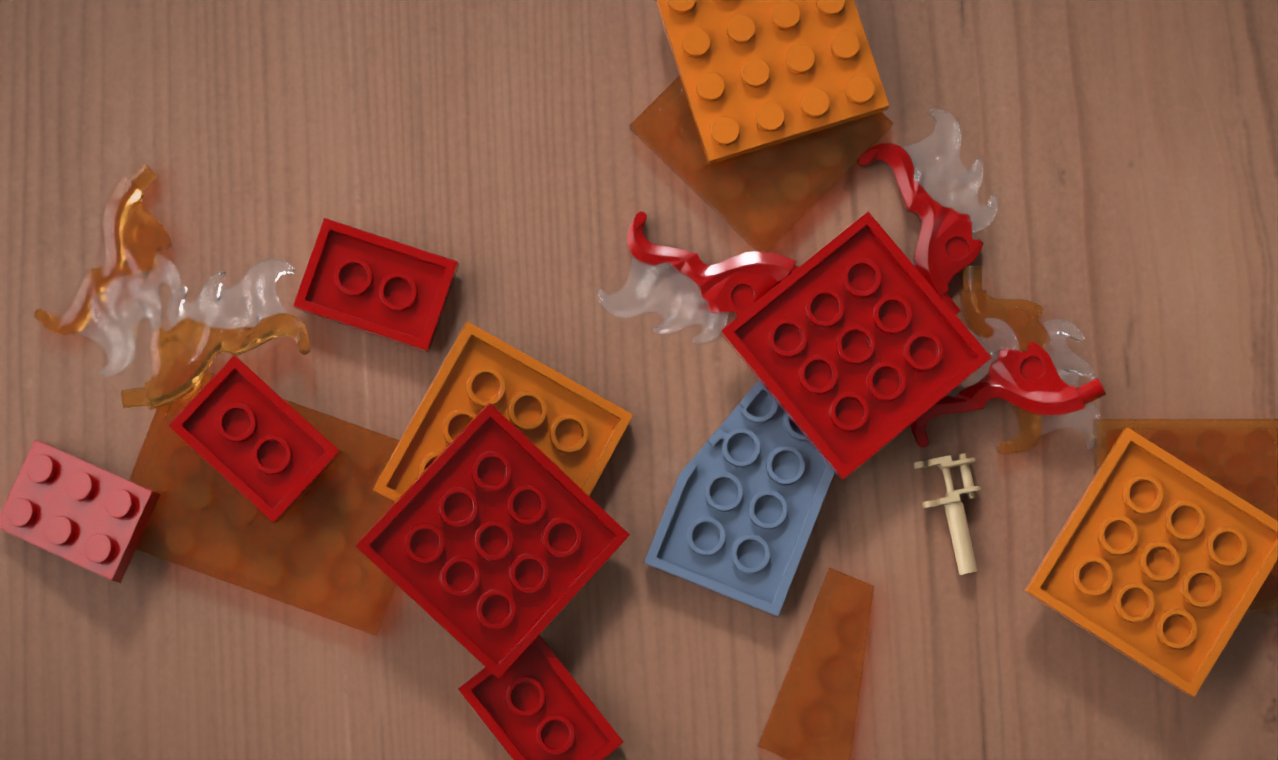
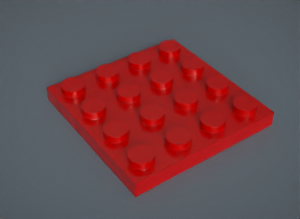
[720,211,992,480]
[354,402,630,679]

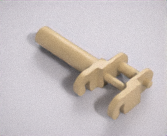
[913,453,982,575]

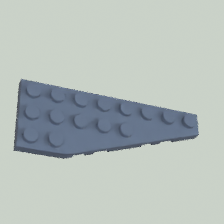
[644,262,916,617]

